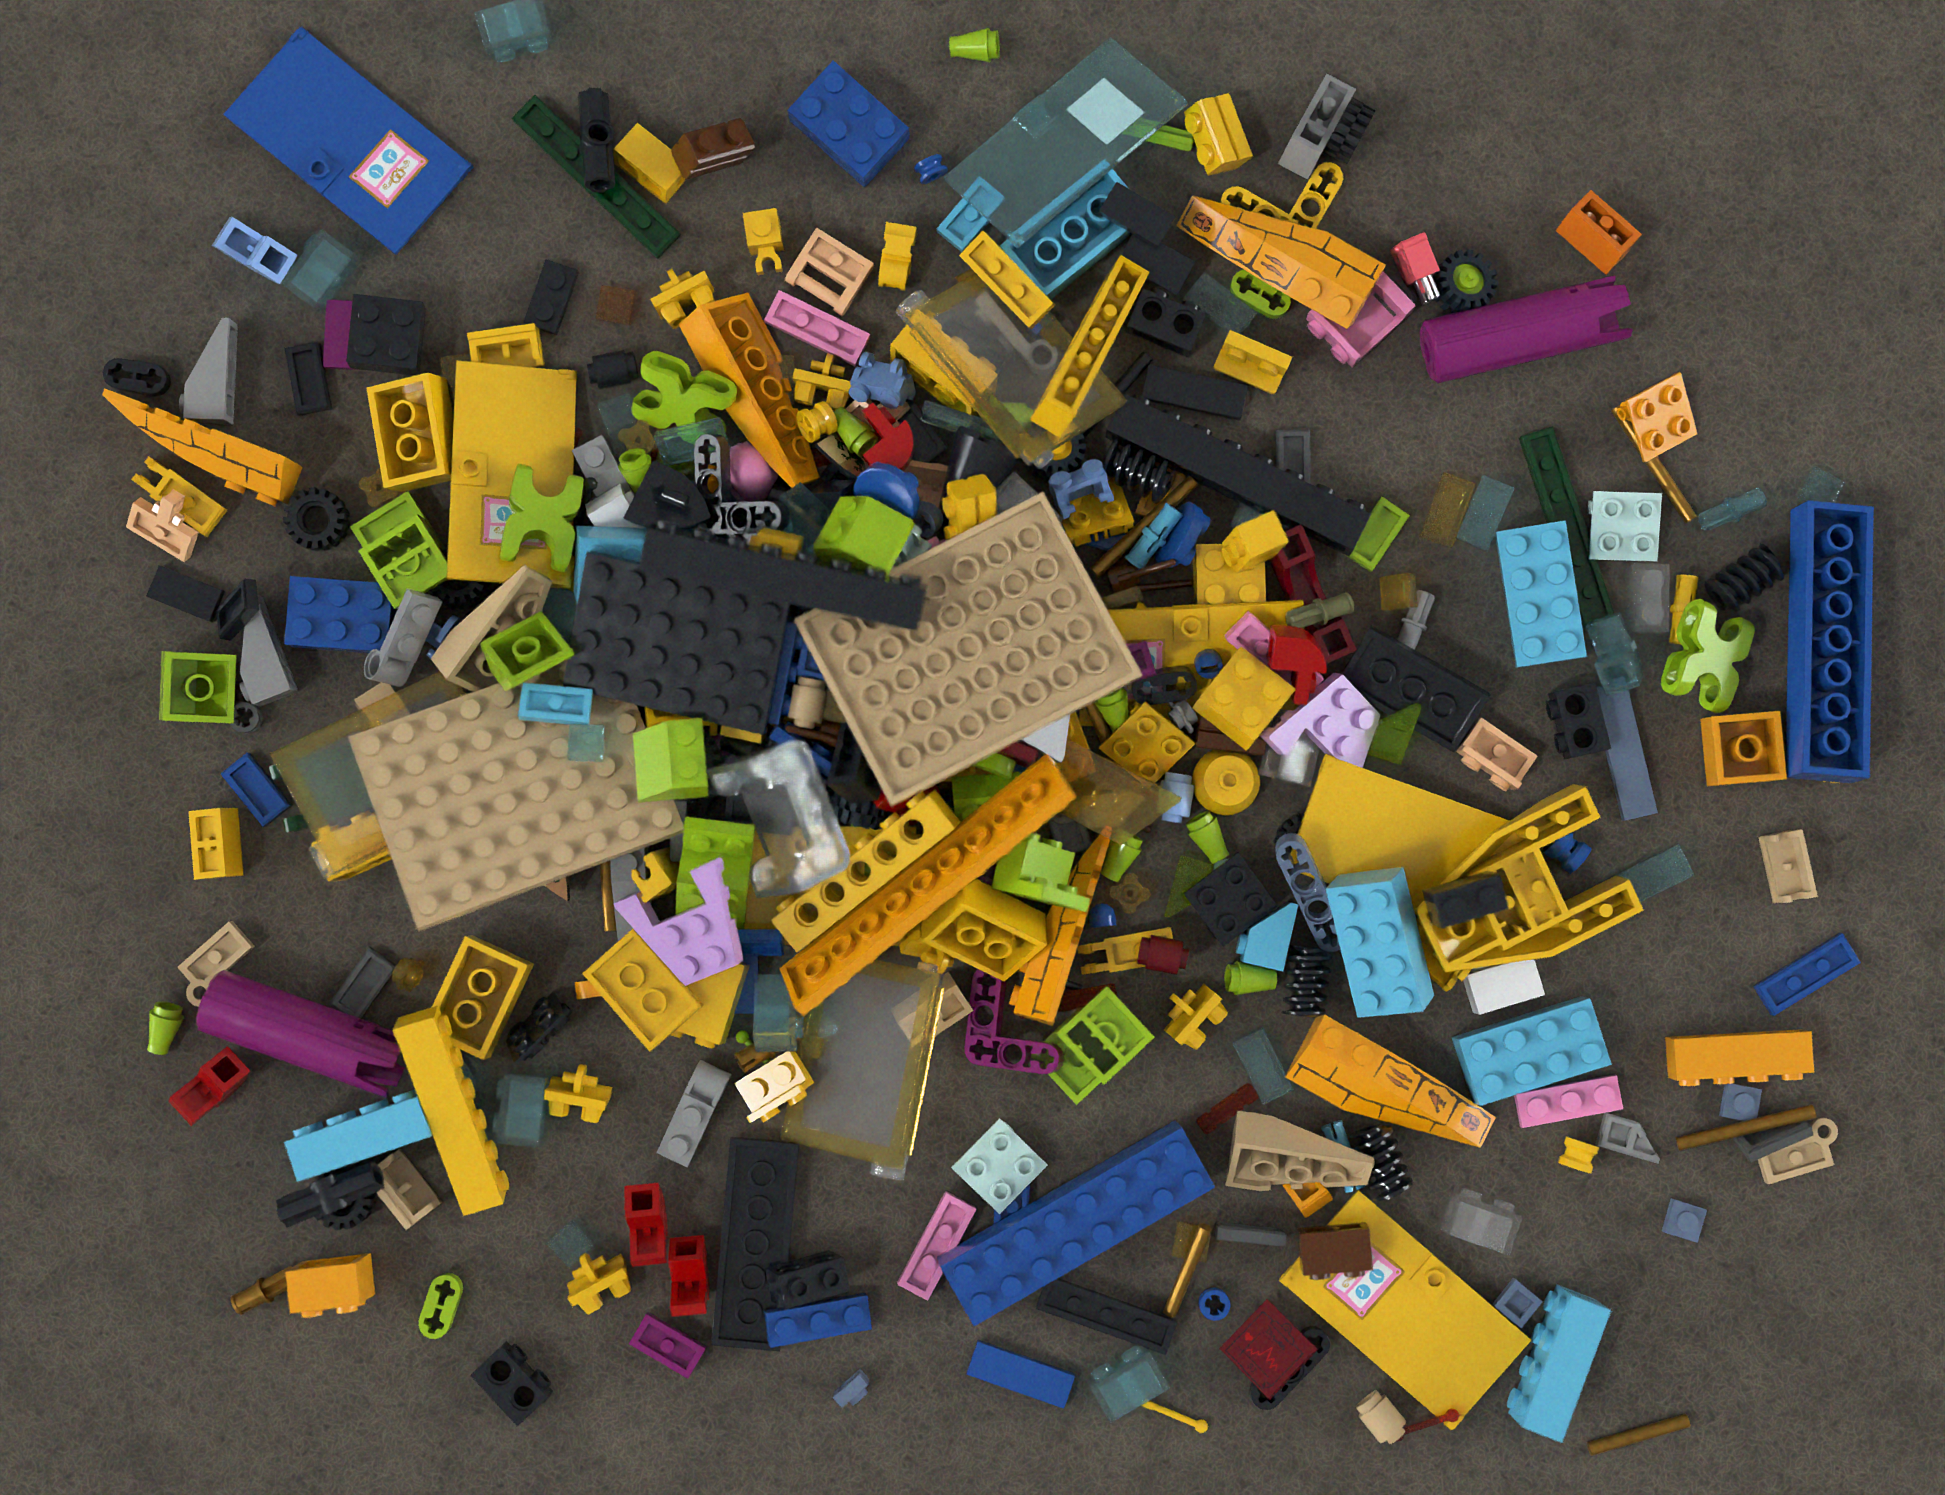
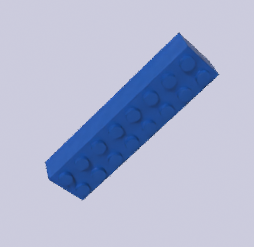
[1786,500,1874,783]
[937,1120,1215,1326]

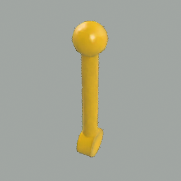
[1140,1398,1208,1433]

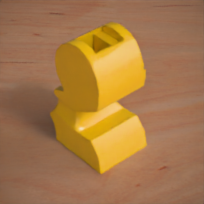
[878,222,917,291]

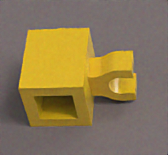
[743,208,784,275]

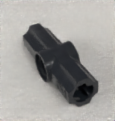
[578,88,615,193]
[276,1161,385,1228]

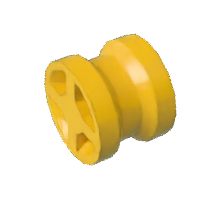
[796,401,838,443]
[1558,1136,1600,1174]

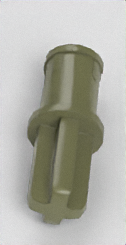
[1286,592,1354,628]

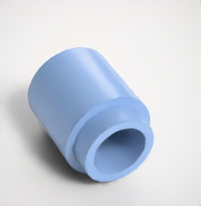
[1156,772,1195,823]

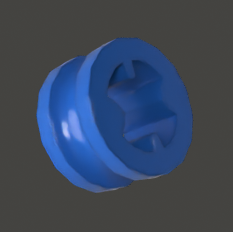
[914,154,948,184]
[1198,1287,1230,1321]

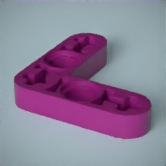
[965,969,1064,1074]

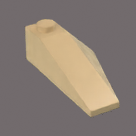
[431,565,552,692]
[1225,1111,1374,1191]

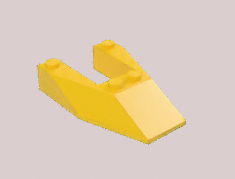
[1415,784,1644,972]

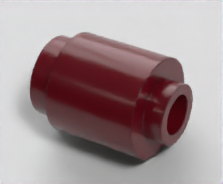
[1137,935,1189,975]

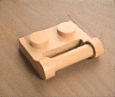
[785,227,874,316]

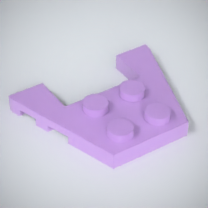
[1260,673,1381,768]
[613,857,743,986]

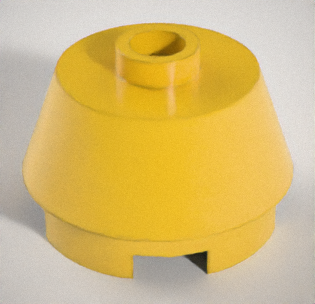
[1192,750,1260,815]

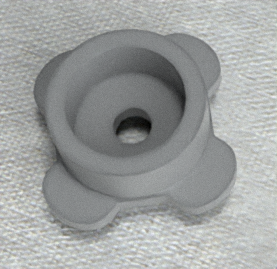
[1167,700,1198,733]

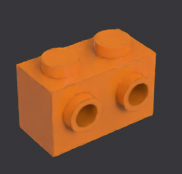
[1556,190,1642,275]

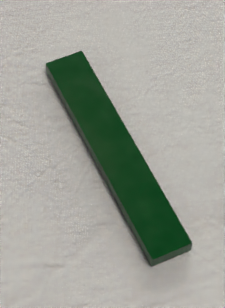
[511,95,681,259]
[1519,426,1616,630]

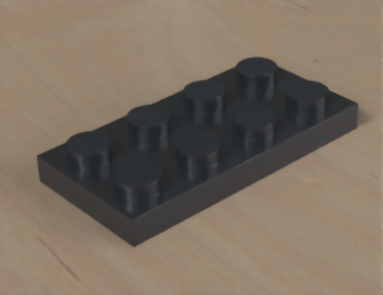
[1341,625,1490,752]

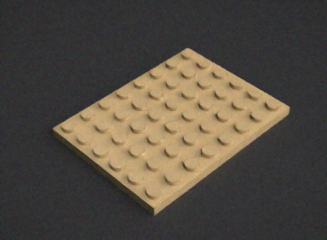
[794,492,1142,807]
[348,659,684,931]

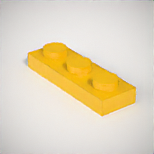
[959,231,1056,329]

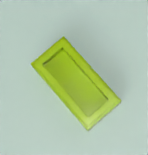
[1346,497,1410,572]

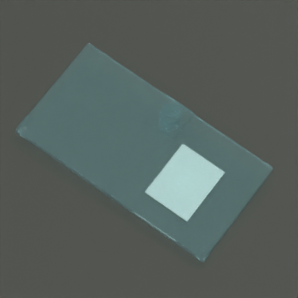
[943,37,1188,248]

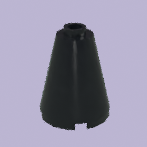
[938,426,1020,521]

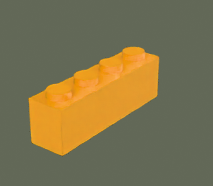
[1665,1029,1814,1086]

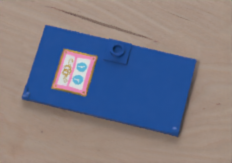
[223,27,473,255]

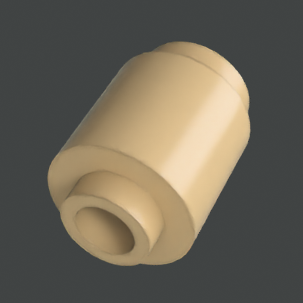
[788,677,828,729]
[1356,1390,1406,1444]

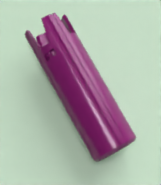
[1420,276,1633,384]
[196,970,405,1098]

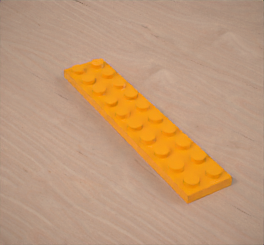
[779,753,1076,1016]

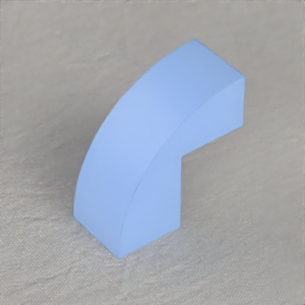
[212,217,298,284]

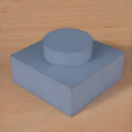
[1719,1083,1762,1121]
[1662,1198,1707,1243]
[1492,1278,1543,1328]
[833,1369,869,1408]

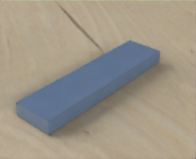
[1597,681,1658,821]

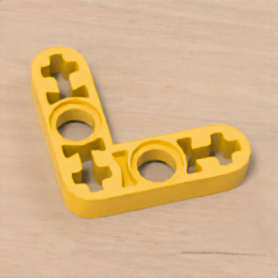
[1220,162,1343,229]

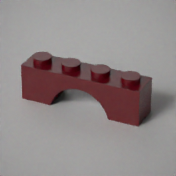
[1269,524,1357,664]

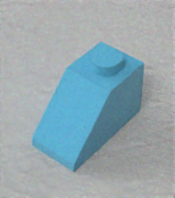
[1236,902,1298,971]

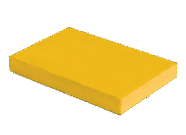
[582,929,703,1052]

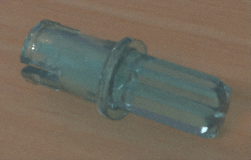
[1698,487,1767,530]

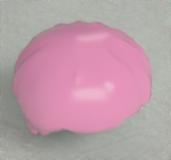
[730,441,778,502]

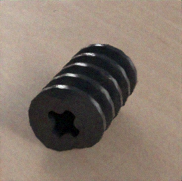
[1102,437,1178,503]
[1704,543,1784,612]
[1282,945,1332,1018]
[1349,1124,1413,1201]

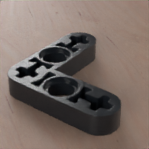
[694,434,790,534]

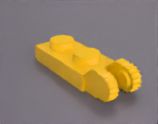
[132,456,227,537]
[1077,927,1173,975]

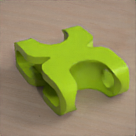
[631,351,737,448]
[500,464,584,572]
[1661,599,1755,713]

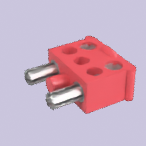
[1390,232,1440,305]

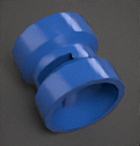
[1543,832,1592,874]

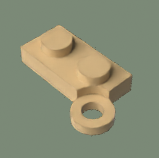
[177,921,255,1007]
[1758,1117,1838,1184]

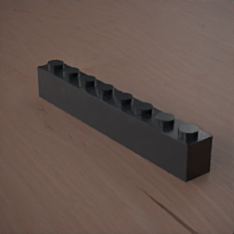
[1105,394,1371,556]
[639,520,929,631]

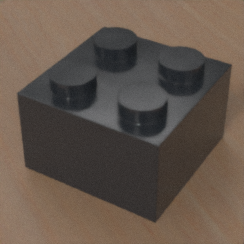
[346,294,426,376]

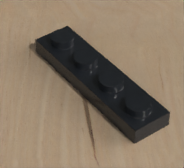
[1035,1278,1177,1355]

